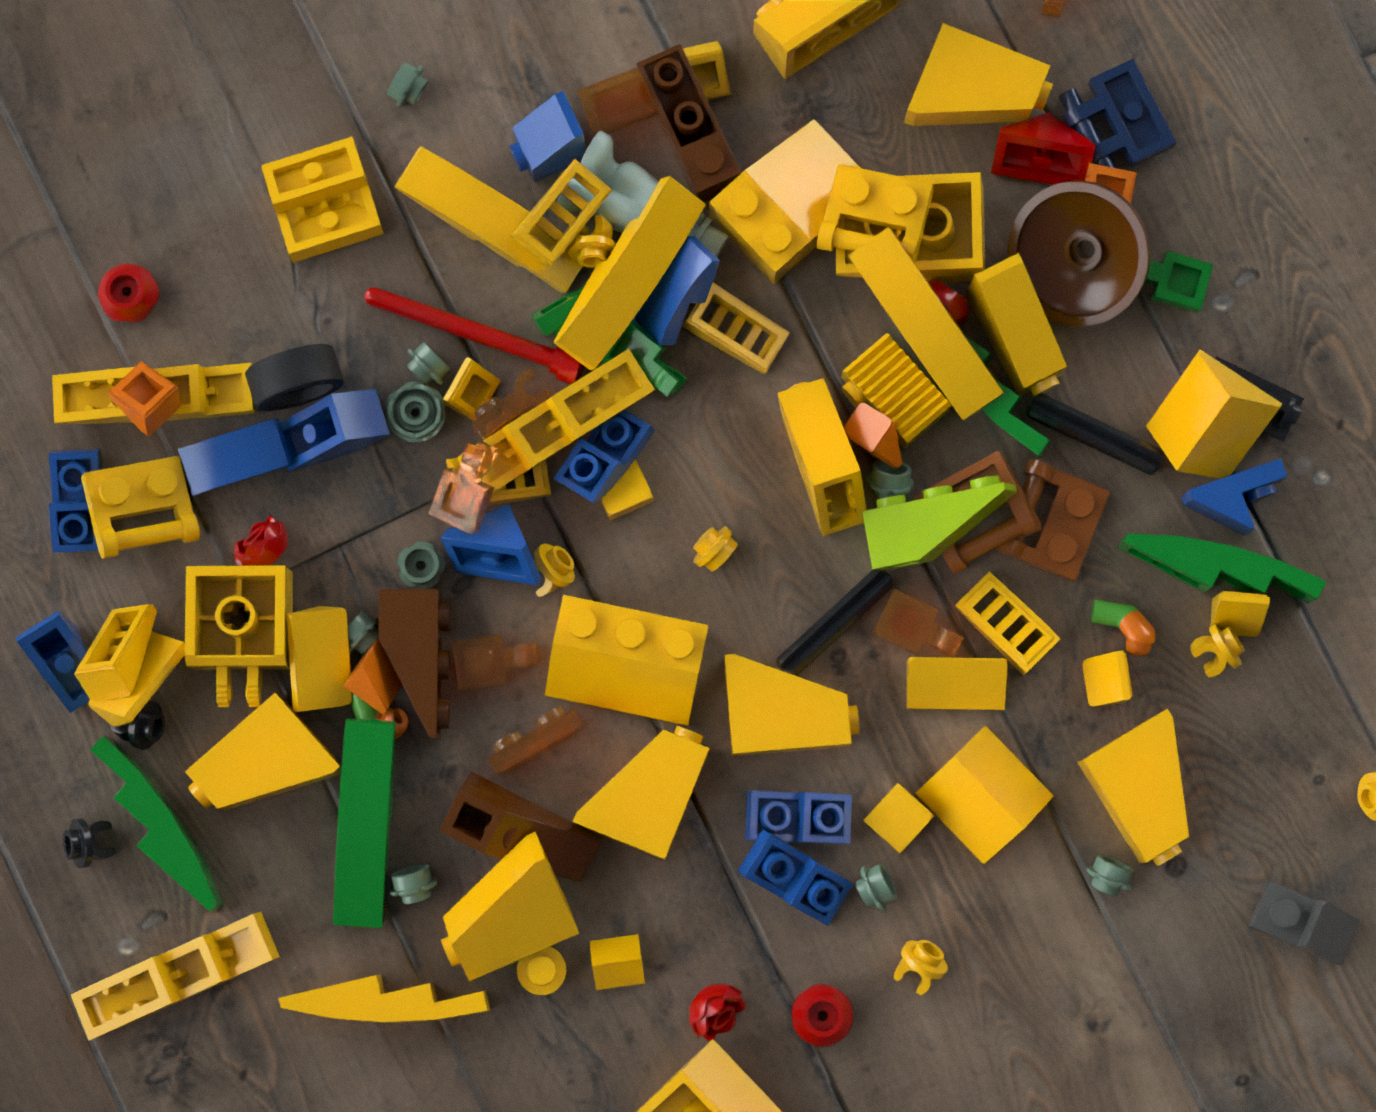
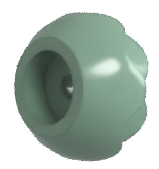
[386,381,445,442]

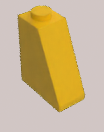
[904,23,1053,126]
[965,253,1067,397]
[777,378,867,537]
[724,654,859,757]
[185,693,342,811]
[1077,709,1189,866]
[573,726,710,860]
[441,832,579,981]

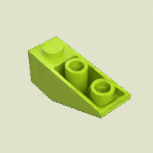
[862,476,1017,571]

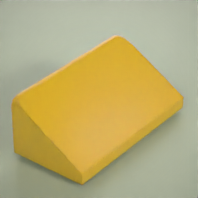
[286,606,353,712]
[88,632,185,727]
[906,657,1007,710]

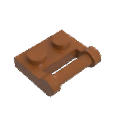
[914,450,1042,574]
[994,459,1110,583]

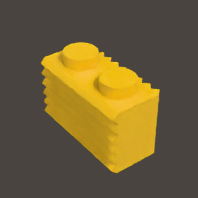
[841,333,951,449]

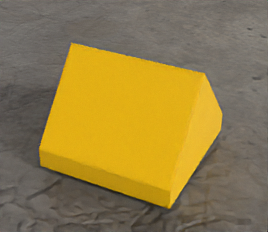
[442,358,501,422]
[589,934,645,990]

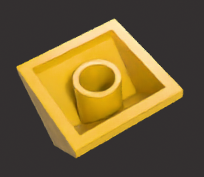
[1146,349,1282,479]
[914,725,1054,864]

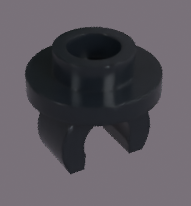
[110,701,165,750]
[63,818,116,868]

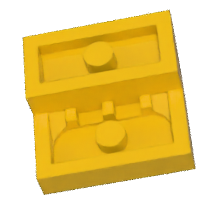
[261,136,384,263]

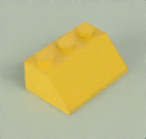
[753,0,904,79]
[545,595,709,726]
[636,1039,782,1112]

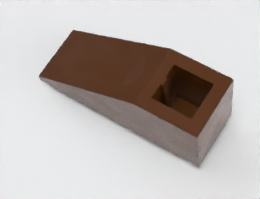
[636,44,741,203]
[379,589,451,740]
[439,771,603,882]

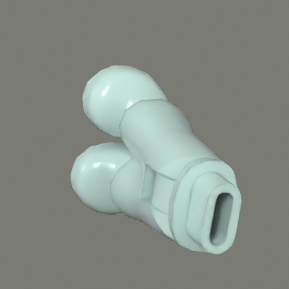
[557,130,728,257]

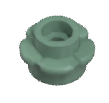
[386,62,428,107]
[407,341,451,386]
[866,460,914,498]
[397,541,445,589]
[348,611,379,655]
[1086,854,1134,896]
[389,864,437,904]
[856,864,898,911]

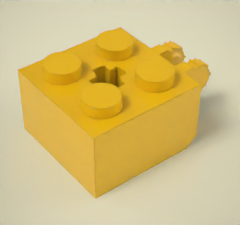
[185,566,293,707]

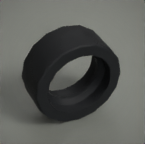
[245,344,344,411]

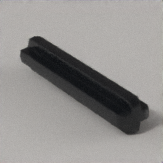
[1026,393,1164,475]
[776,569,895,676]

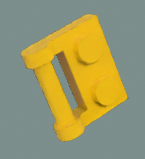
[817,164,934,264]
[81,456,200,559]

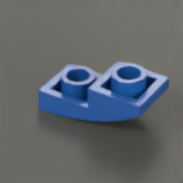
[635,236,720,345]
[554,409,655,504]
[178,418,293,495]
[48,449,102,553]
[745,790,852,844]
[738,829,854,926]

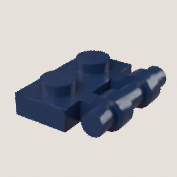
[1059,59,1177,168]

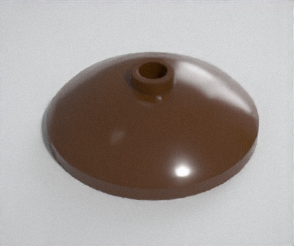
[1007,180,1151,326]

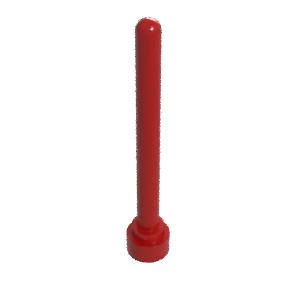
[364,287,585,385]

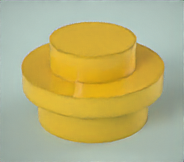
[693,526,738,572]
[517,946,567,995]

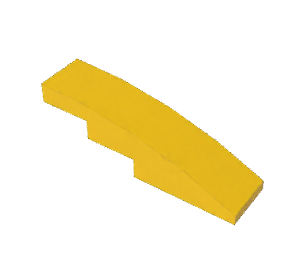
[394,146,583,293]
[553,176,706,370]
[848,227,1004,421]
[457,349,655,499]
[52,363,259,425]
[70,912,280,1041]
[278,974,491,1022]

